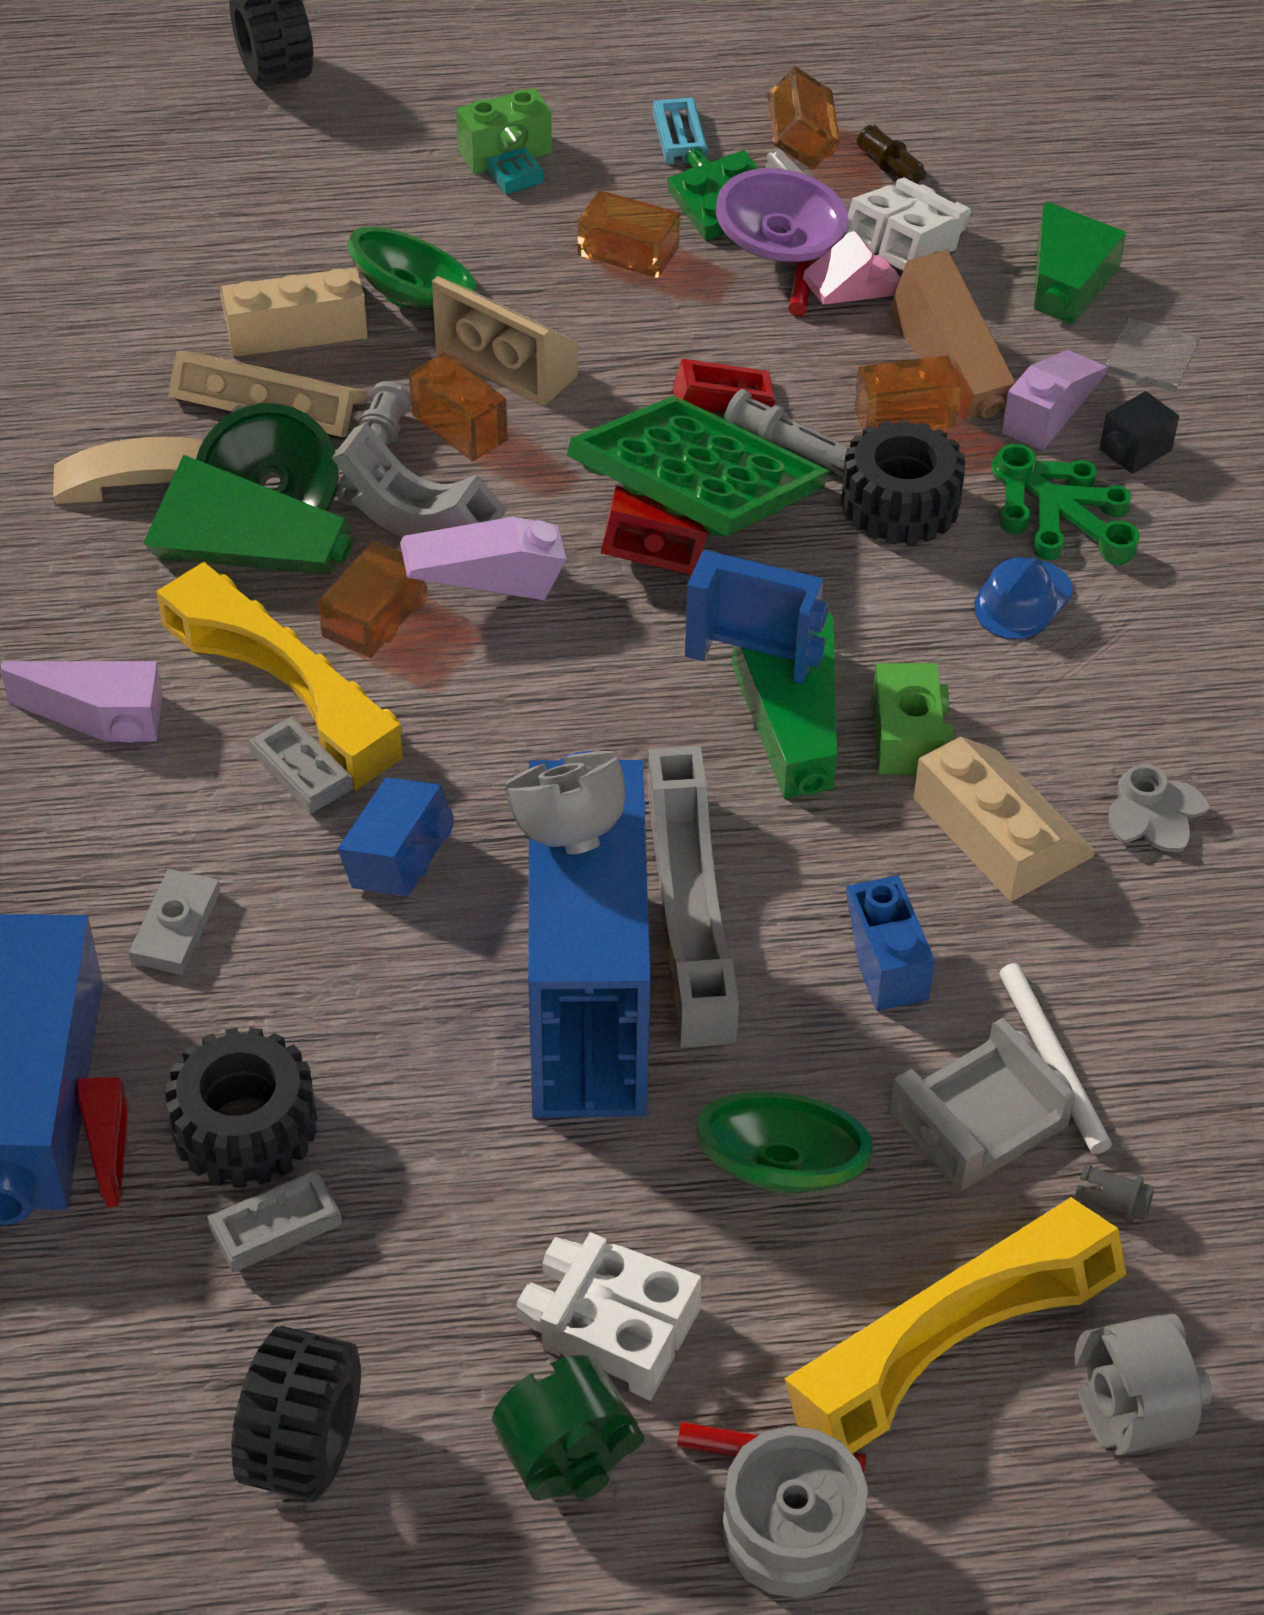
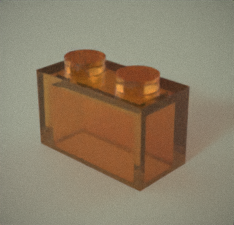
[767,65,841,170]
[578,190,680,278]
[409,352,508,462]
[854,355,961,430]
[318,540,428,658]

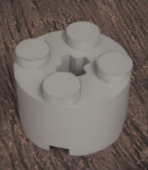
[1075,1314,1212,1455]

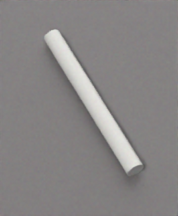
[999,963,1112,1154]

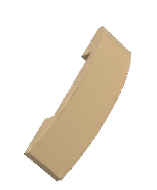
[53,437,203,504]

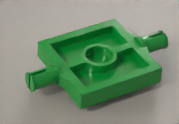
[667,147,759,241]

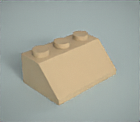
[220,267,368,357]
[432,276,578,406]
[913,737,1095,902]

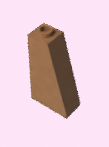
[888,250,1016,420]

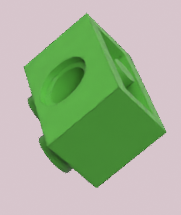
[456,88,552,174]
[872,663,953,774]

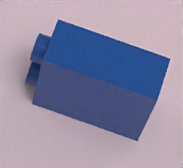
[528,751,650,1118]
[0,914,103,1225]

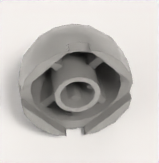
[505,751,626,855]

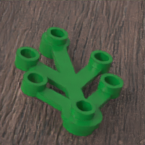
[991,444,1140,565]

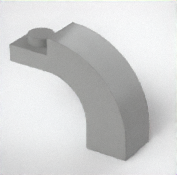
[332,422,507,538]

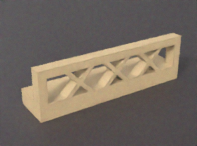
[168,351,367,437]

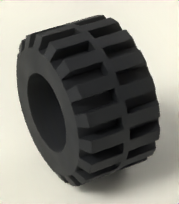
[229,0,314,88]
[841,420,966,545]
[165,1027,317,1187]
[231,1326,361,1502]

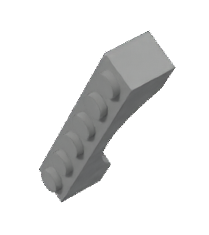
[647,746,739,1048]

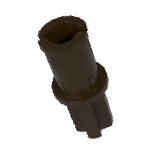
[857,125,927,184]

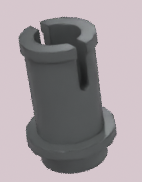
[1075,1164,1155,1223]

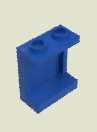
[685,550,829,684]

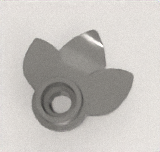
[1108,764,1210,852]

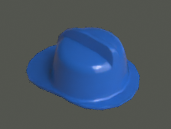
[974,557,1072,639]

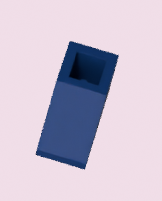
[846,875,935,1011]

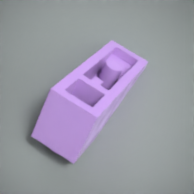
[1002,350,1108,451]
[400,517,567,600]
[1,661,163,743]

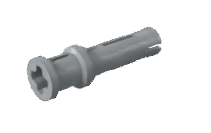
[336,381,412,506]
[724,389,850,476]

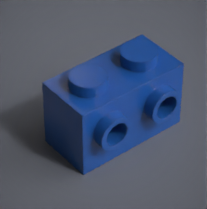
[337,777,454,897]

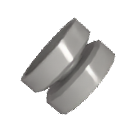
[722,1426,868,1598]

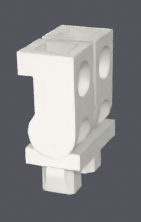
[844,178,971,270]
[516,1232,701,1401]

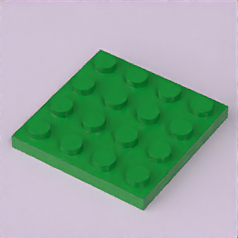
[566,395,829,537]

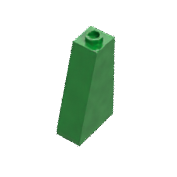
[143,454,354,575]
[732,613,837,799]

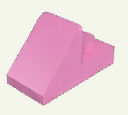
[803,231,901,305]

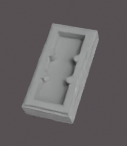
[249,716,353,814]
[129,869,221,975]
[207,1169,342,1273]

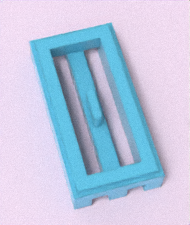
[652,97,708,164]

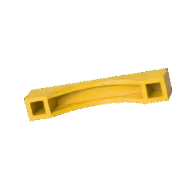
[156,562,403,791]
[784,1197,1127,1454]

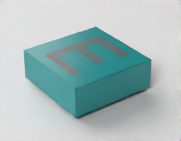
[486,147,544,195]

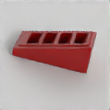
[673,359,775,413]
[75,1077,129,1207]

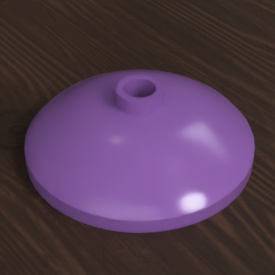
[716,168,848,263]

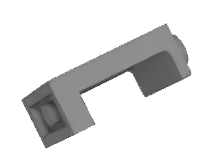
[889,1018,1075,1192]

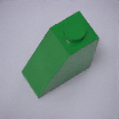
[1034,202,1126,325]

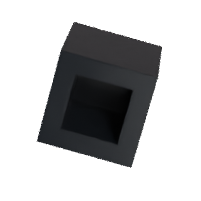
[1099,391,1179,474]

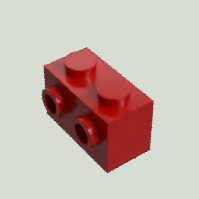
[600,485,708,575]

